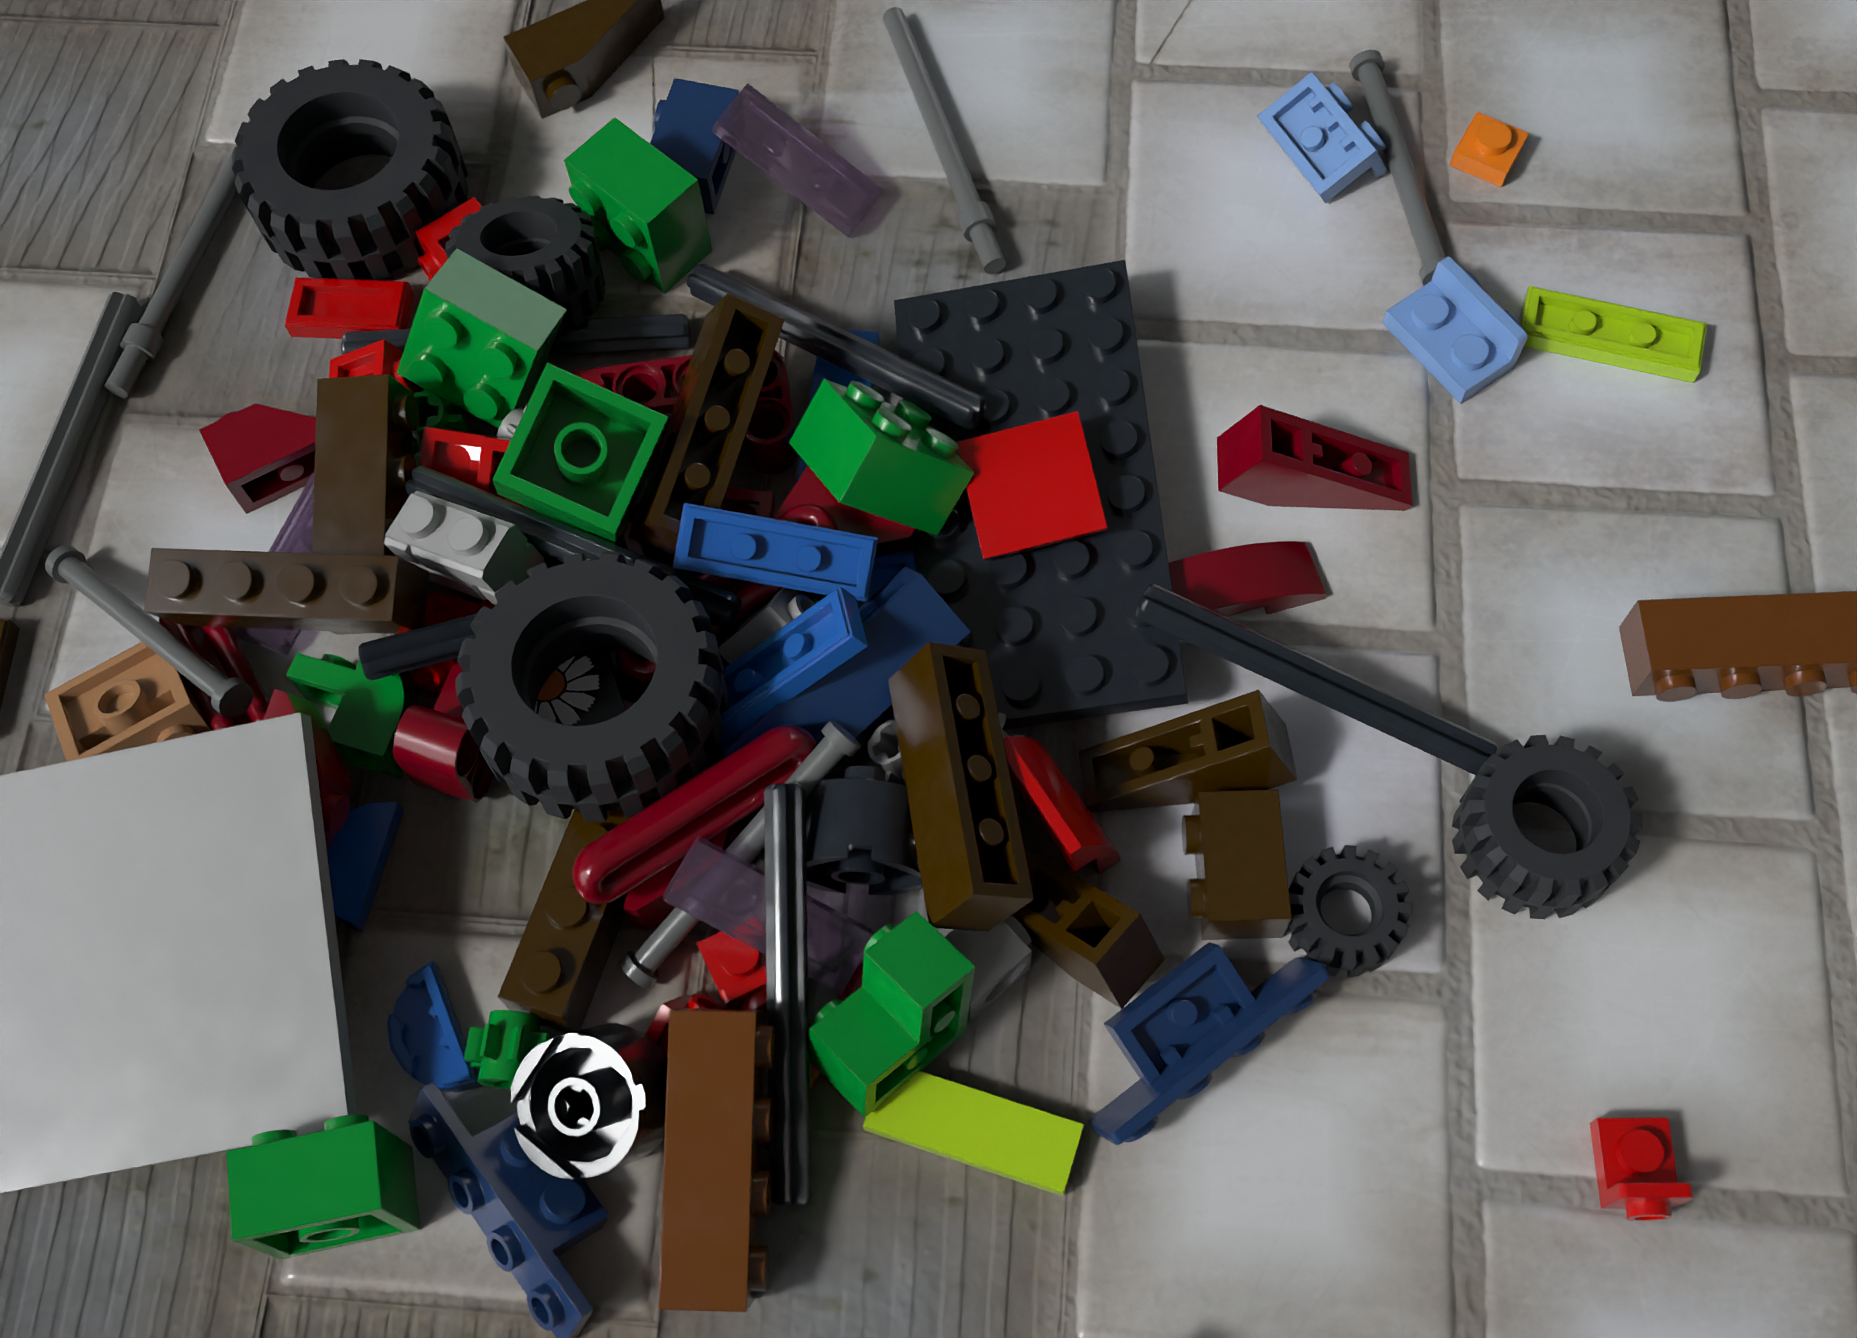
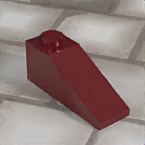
[1217,405,1413,511]

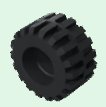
[445,196,605,335]
[1452,734,1643,920]

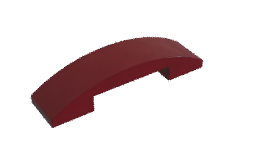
[1169,541,1327,617]

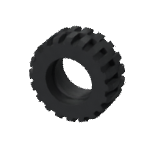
[232,59,469,280]
[455,552,728,822]

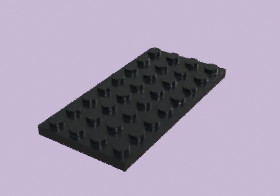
[894,260,1188,730]

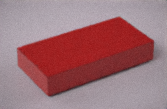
[285,277,414,339]

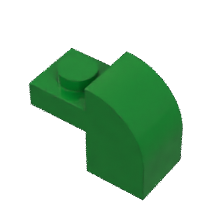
[286,653,418,779]

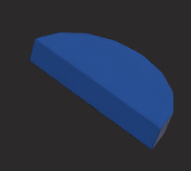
[326,802,404,932]
[387,960,482,1093]

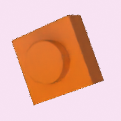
[1449,112,1529,187]

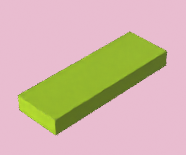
[1519,286,1707,383]
[863,1071,1084,1196]

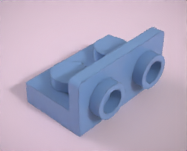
[1257,72,1387,203]
[1382,257,1528,404]

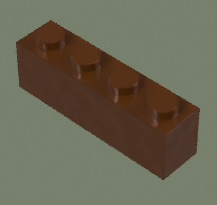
[1619,591,1857,702]
[658,1008,775,1312]

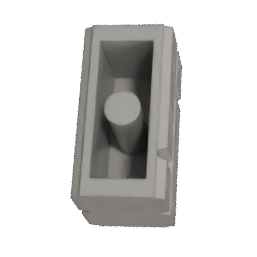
[384,491,544,605]

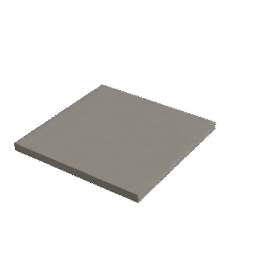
[0,712,358,1194]

